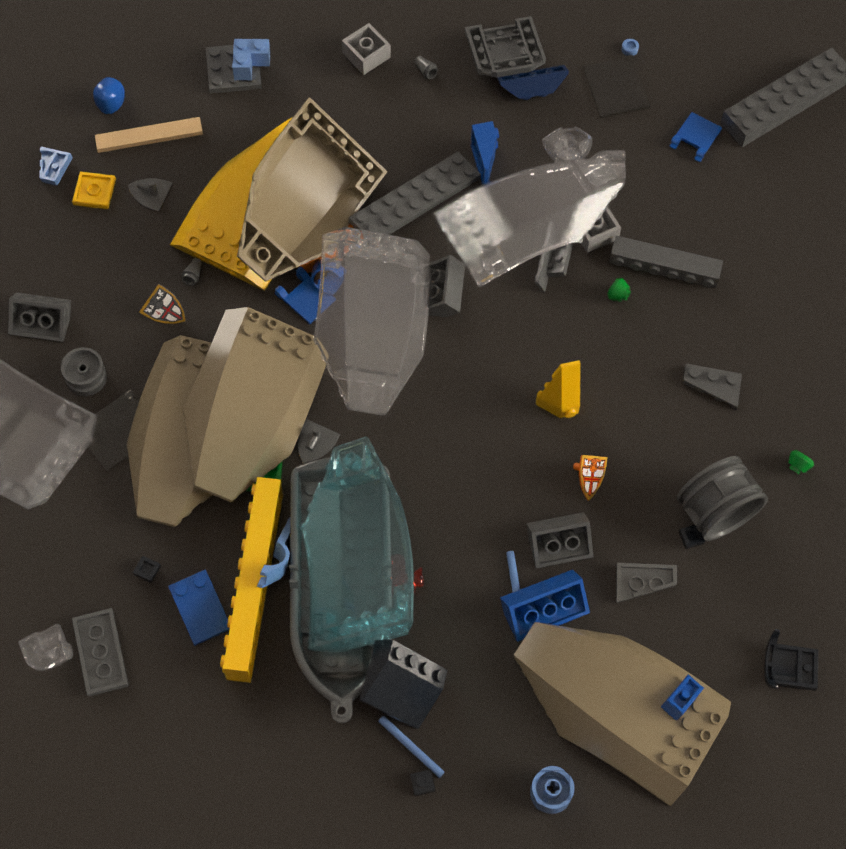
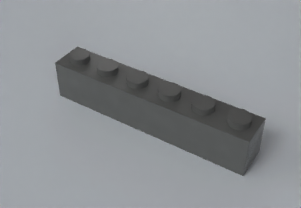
[609,236,723,288]

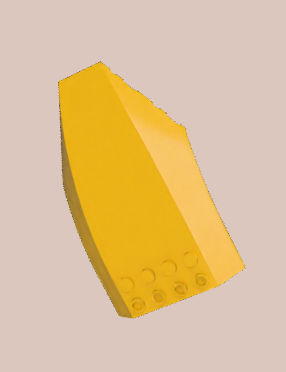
[170,117,293,291]

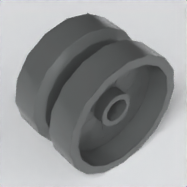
[61,347,107,396]

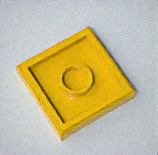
[72,172,116,209]

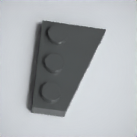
[683,364,742,410]
[616,563,677,603]

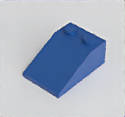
[470,121,499,189]
[168,569,230,646]

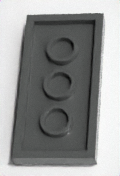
[72,608,129,697]

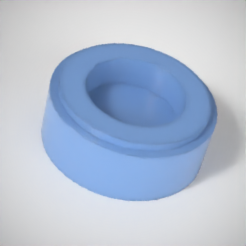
[621,39,639,56]

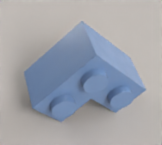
[232,39,270,80]

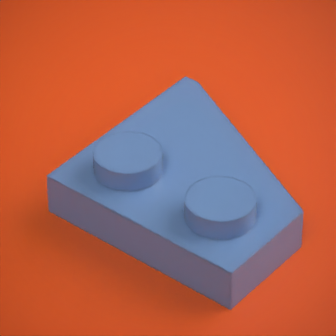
[39,146,73,185]

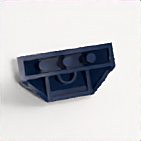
[497,65,569,100]

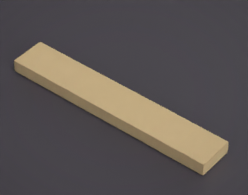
[95,117,203,153]

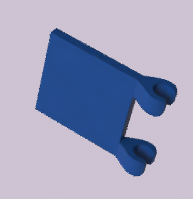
[670,112,722,162]
[275,267,336,325]

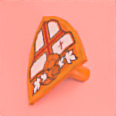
[573,455,608,501]

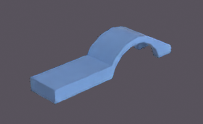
[257,517,290,588]

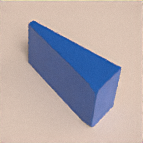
[661,674,704,720]

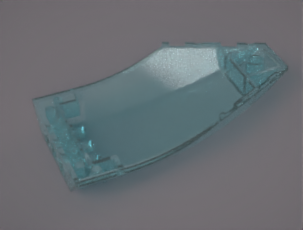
[299,436,414,653]

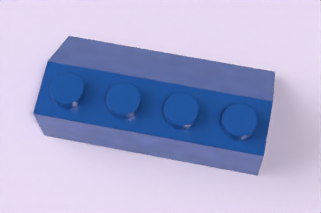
[500,569,590,642]

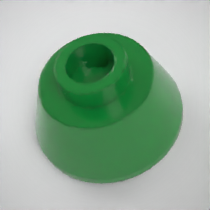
[607,278,631,302]
[788,450,814,474]

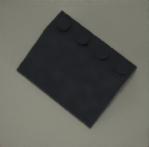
[360,640,448,729]

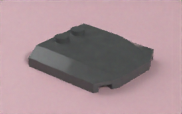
[465,16,546,77]

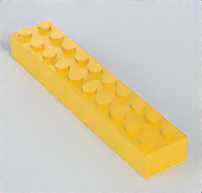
[220,477,283,683]

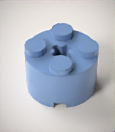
[530,766,575,814]

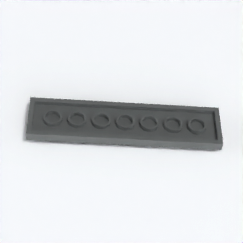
[348,152,481,246]

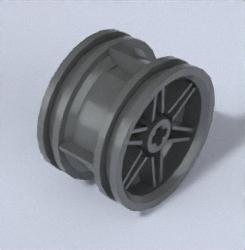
[677,456,768,541]

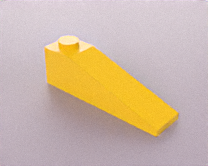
[536,360,581,418]

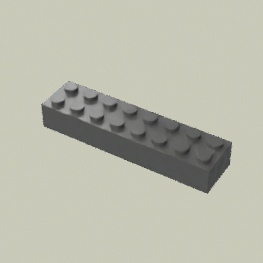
[720,47,846,147]

